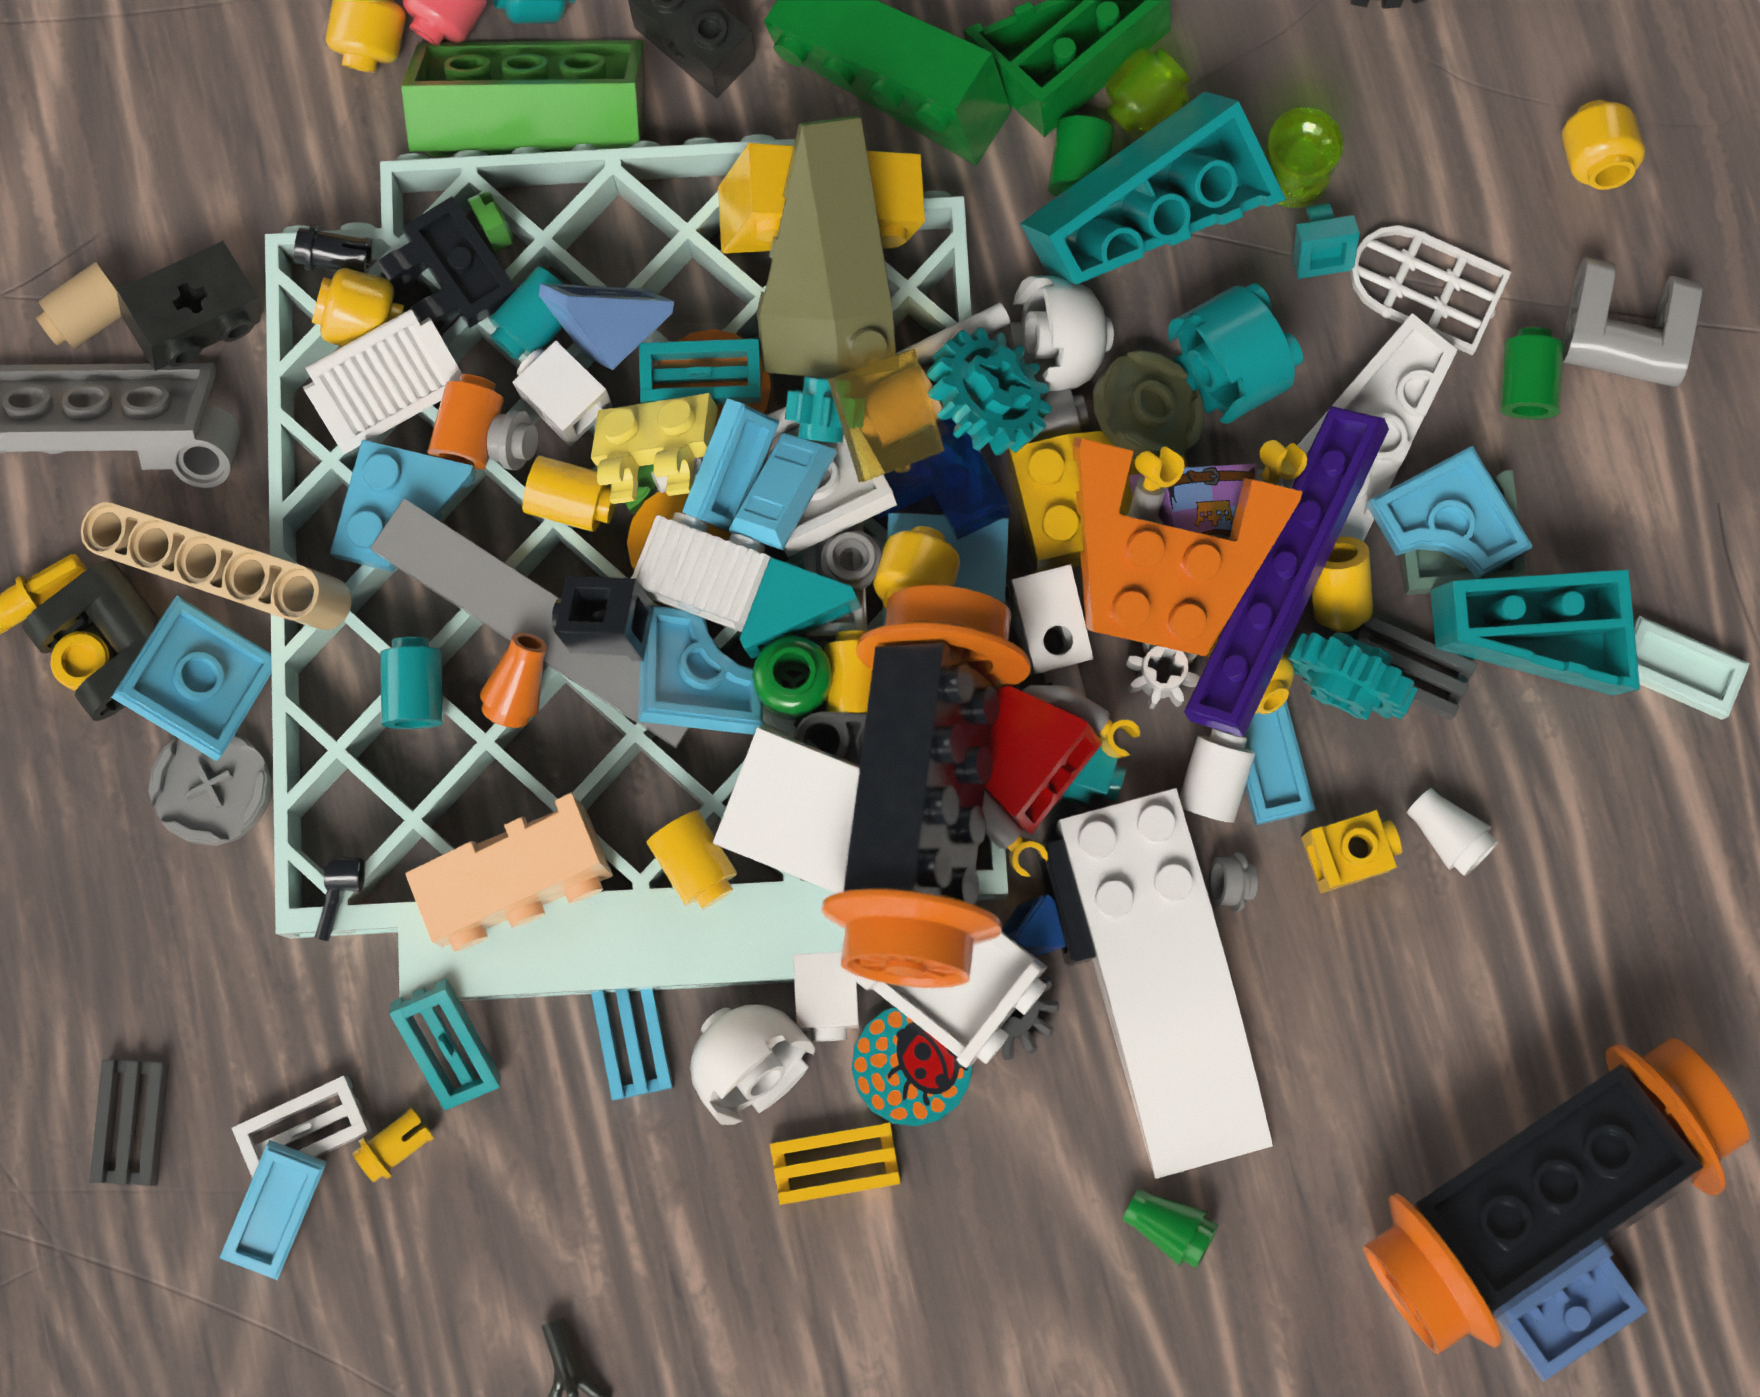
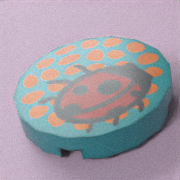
[851,1007,972,1127]

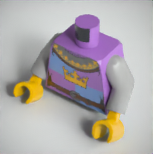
[1127,440,1307,539]

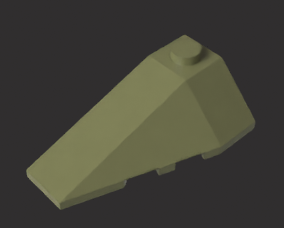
[757,115,897,379]

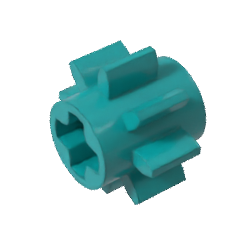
[785,376,863,443]

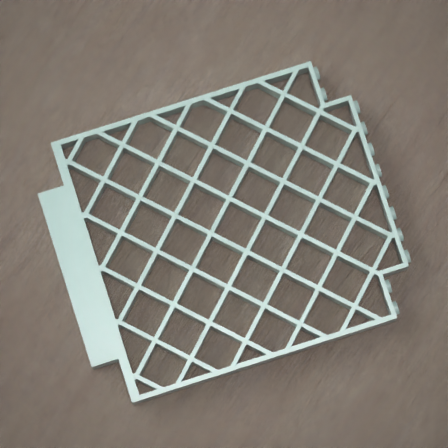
[265,134,1008,1001]

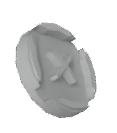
[148,733,272,846]

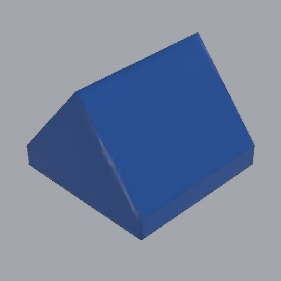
[1001,894,1066,957]

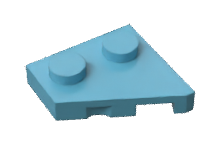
[330,440,477,572]

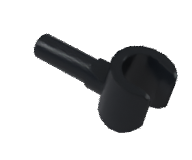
[314,857,365,941]

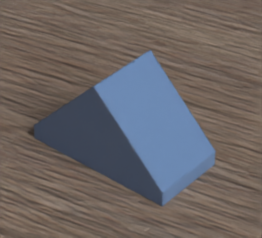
[539,283,674,370]

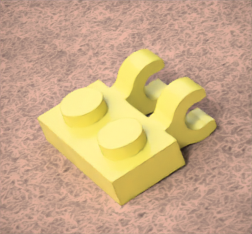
[591,393,718,504]

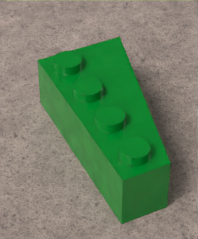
[764,0,1012,166]

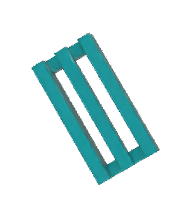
[639,339,762,405]
[389,978,501,1111]

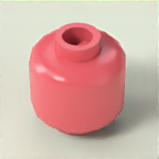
[402,0,488,46]

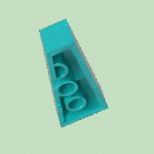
[1020,91,1286,285]

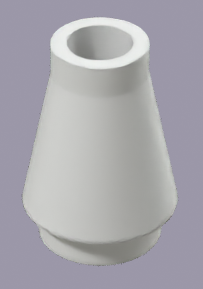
[1407,788,1498,876]

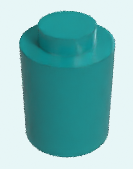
[489,266,564,360]
[380,637,444,729]

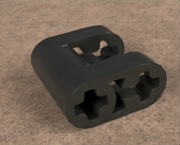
[22,560,160,721]

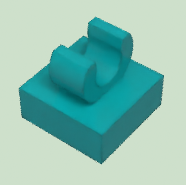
[1292,203,1359,279]

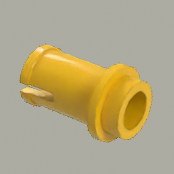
[352,1107,435,1183]

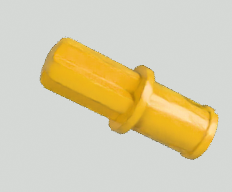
[0,554,88,634]

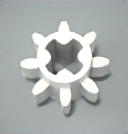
[1126,643,1200,709]

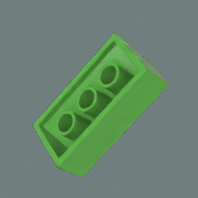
[401,40,644,157]

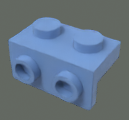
[1498,1243,1648,1382]

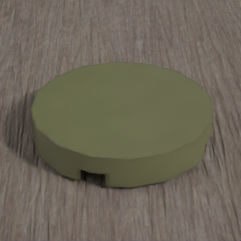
[1093,350,1205,460]

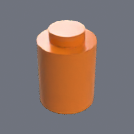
[427,374,504,469]

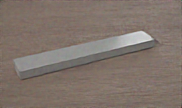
[370,498,690,749]

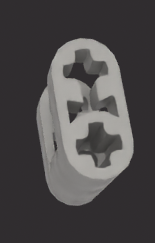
[1562,257,1702,388]

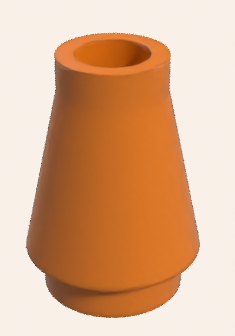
[480,633,547,728]

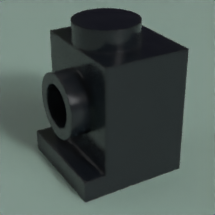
[552,576,654,661]

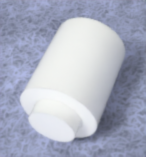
[1179,728,1256,823]

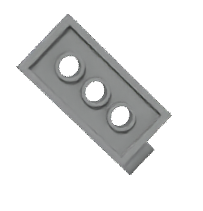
[0,363,240,488]

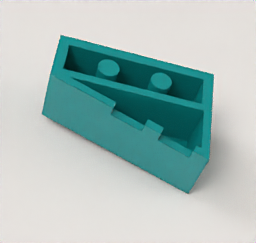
[1430,570,1640,696]

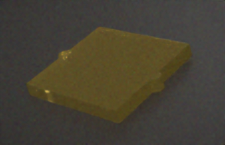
[828,349,944,482]

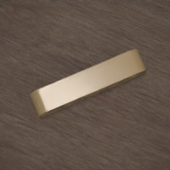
[81,502,352,630]

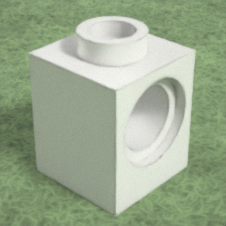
[513,341,612,447]
[793,952,859,1042]

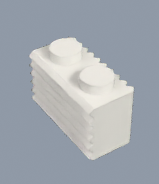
[632,513,770,632]

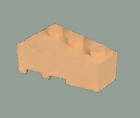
[405,793,613,952]

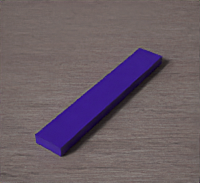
[1184,406,1389,738]

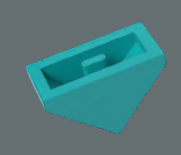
[739,557,861,659]

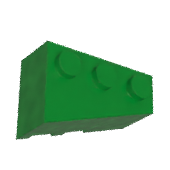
[963,0,1171,138]

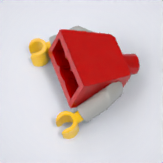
[982,685,1140,877]

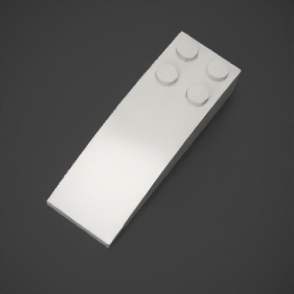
[1055,788,1273,1179]

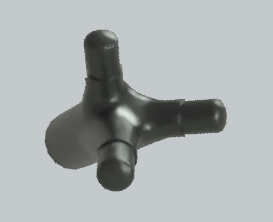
[541,1318,612,1397]

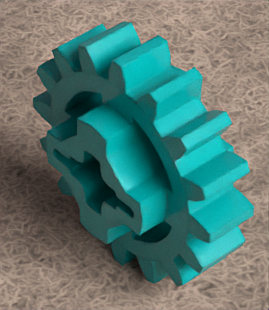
[926,327,1052,455]
[1288,632,1418,720]

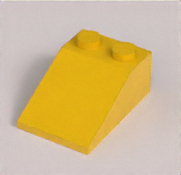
[1007,431,1188,574]

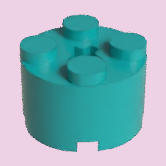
[1168,283,1303,424]

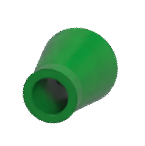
[1122,1188,1219,1269]

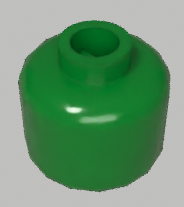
[752,635,833,721]

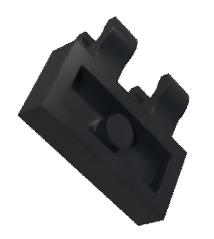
[376,196,517,334]

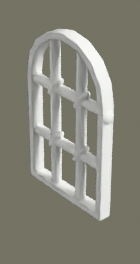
[1350,225,1511,356]

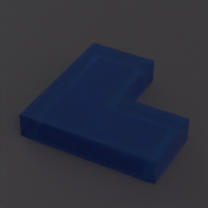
[872,418,1011,540]

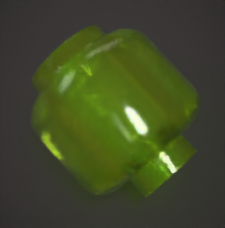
[1105,47,1191,134]

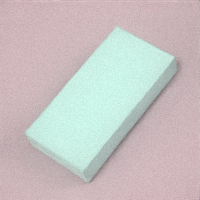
[1634,615,1750,720]

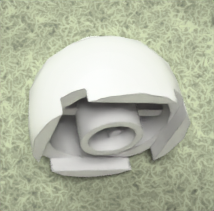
[1009,276,1114,392]
[690,1005,815,1125]

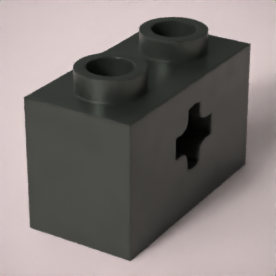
[628,0,755,99]
[116,241,259,371]

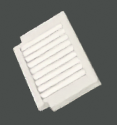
[303,309,462,454]

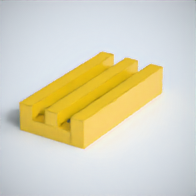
[770,1123,900,1205]

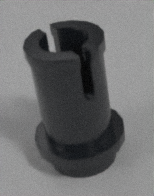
[294,224,372,274]

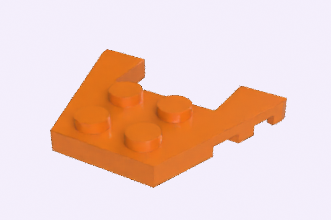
[1073,437,1303,657]

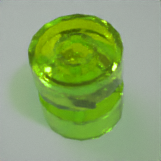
[1263,107,1343,208]

